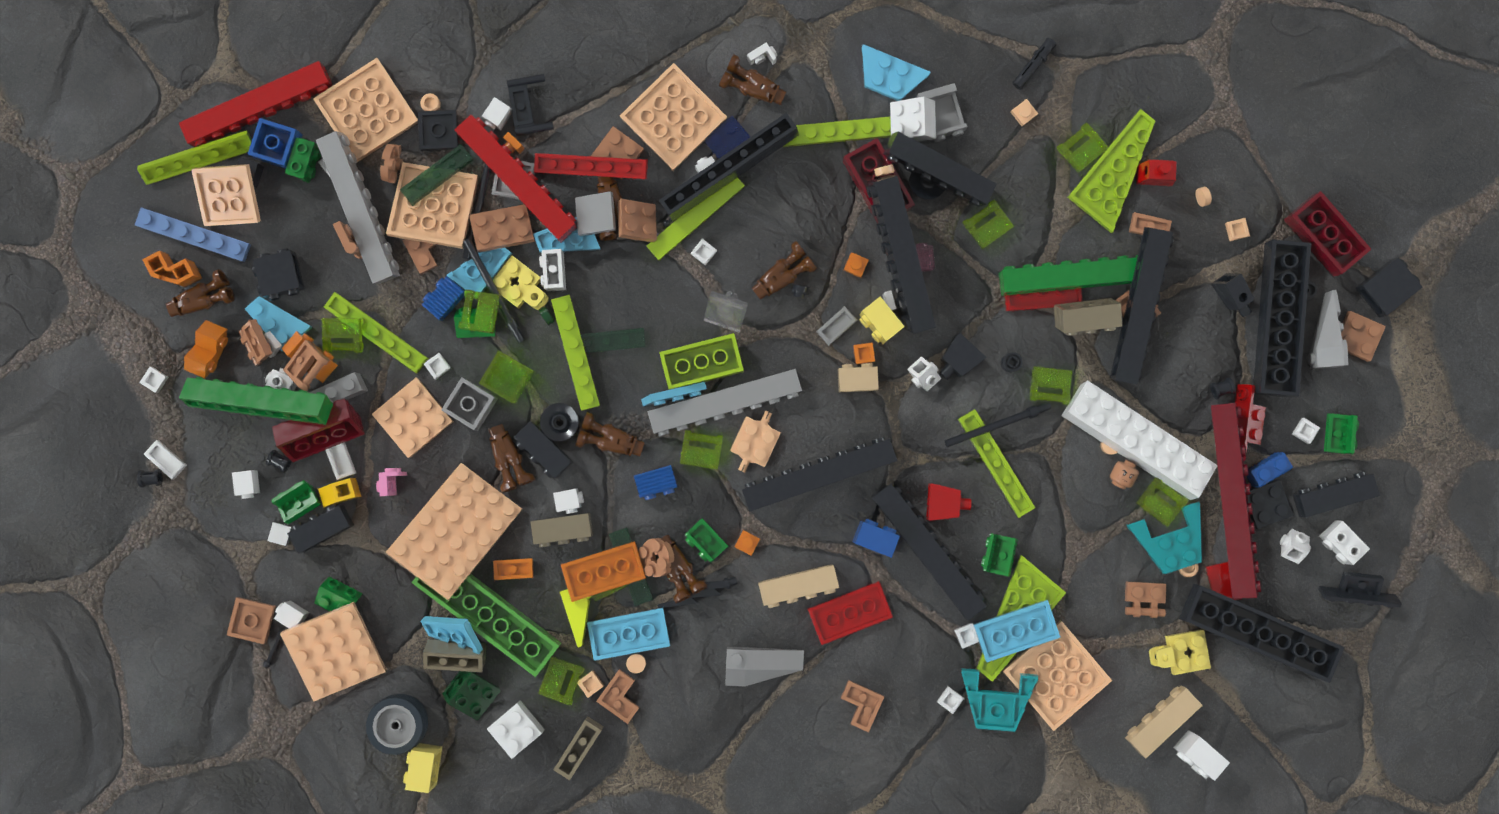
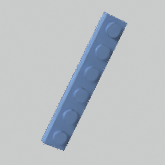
[135,208,251,262]

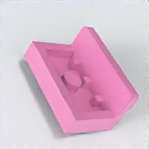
[376,468,407,496]

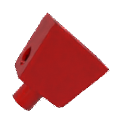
[1136,160,1177,186]
[926,483,971,520]

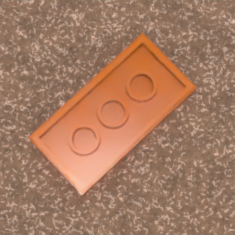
[560,541,646,602]

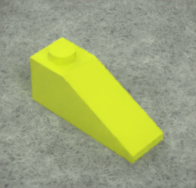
[560,589,592,647]

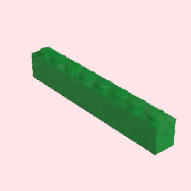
[999,255,1138,296]
[179,377,333,425]

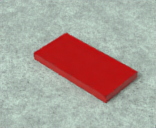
[1005,288,1082,312]
[807,581,893,645]

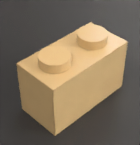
[838,363,879,392]

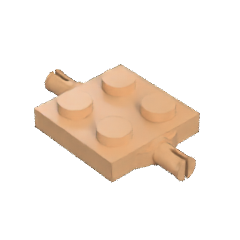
[730,411,781,473]

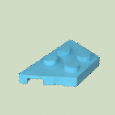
[862,44,930,101]

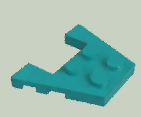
[1127,502,1202,574]
[961,668,1038,732]

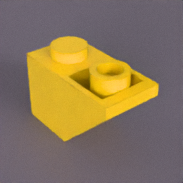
[318,478,361,507]

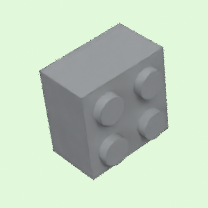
[441,377,498,431]

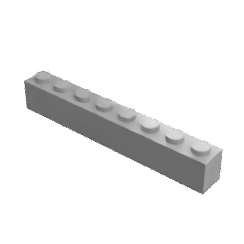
[316,131,400,284]
[647,369,802,436]

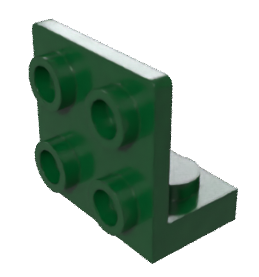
[442,671,501,720]

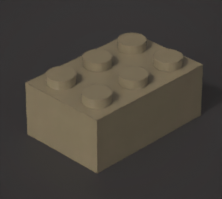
[1054,298,1122,336]

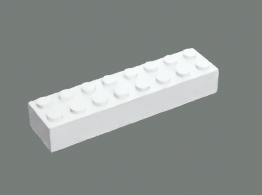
[1062,380,1218,500]

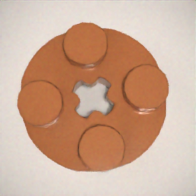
[380,144,403,184]
[638,538,674,577]

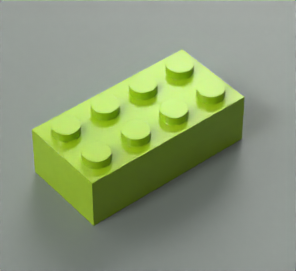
[659,333,744,390]

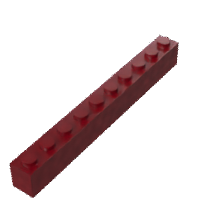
[1211,403,1262,599]

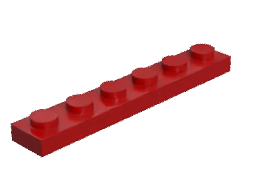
[534,153,648,179]

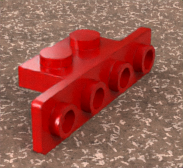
[1235,384,1266,461]

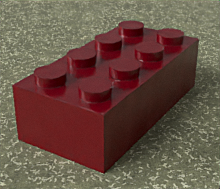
[843,138,915,224]
[1283,191,1371,277]
[272,398,365,462]

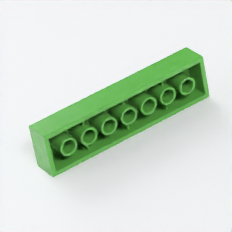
[412,574,562,677]

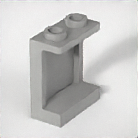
[916,83,968,142]

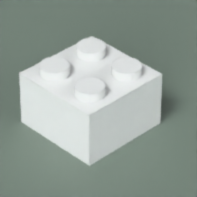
[890,97,936,142]
[487,700,545,759]
[1173,730,1230,781]

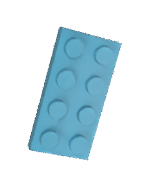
[973,600,1061,662]
[587,608,670,661]

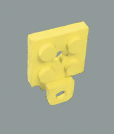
[493,255,549,310]
[1149,629,1211,675]

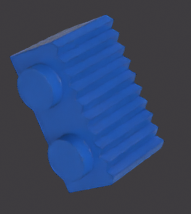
[422,276,467,321]
[1246,452,1293,488]
[634,465,678,500]

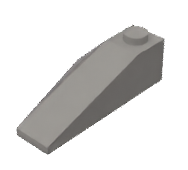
[1307,290,1348,369]
[725,646,804,687]

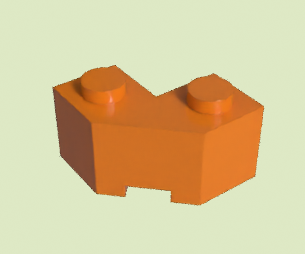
[142,251,202,287]
[184,320,228,379]
[282,331,338,383]

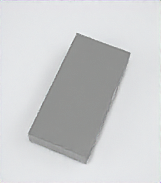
[816,306,857,346]

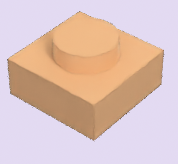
[1011,99,1038,126]

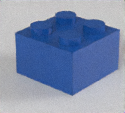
[248,118,303,169]
[852,519,900,558]

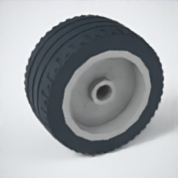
[366,694,428,755]

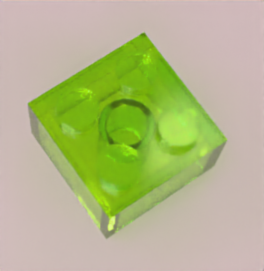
[479,350,535,404]

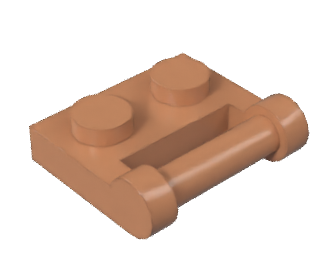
[333,221,363,259]
[283,340,330,391]

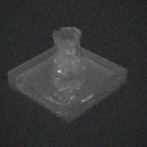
[703,291,748,333]

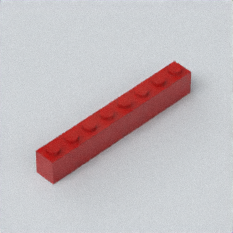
[179,61,333,147]
[454,115,577,243]

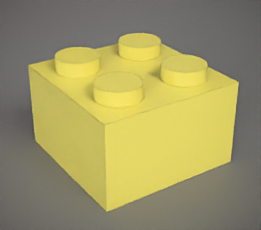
[859,296,905,344]
[403,743,443,793]

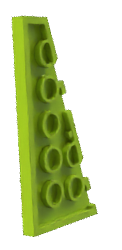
[1067,109,1155,233]
[976,555,1066,682]

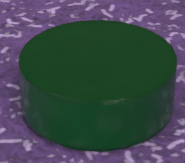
[538,306,555,326]

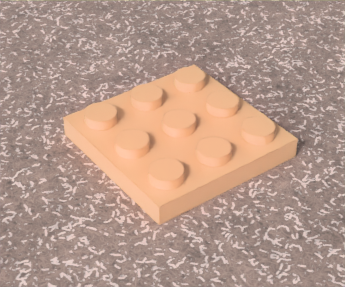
[192,164,261,226]
[372,377,454,458]

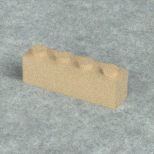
[758,564,839,608]
[1125,686,1203,758]

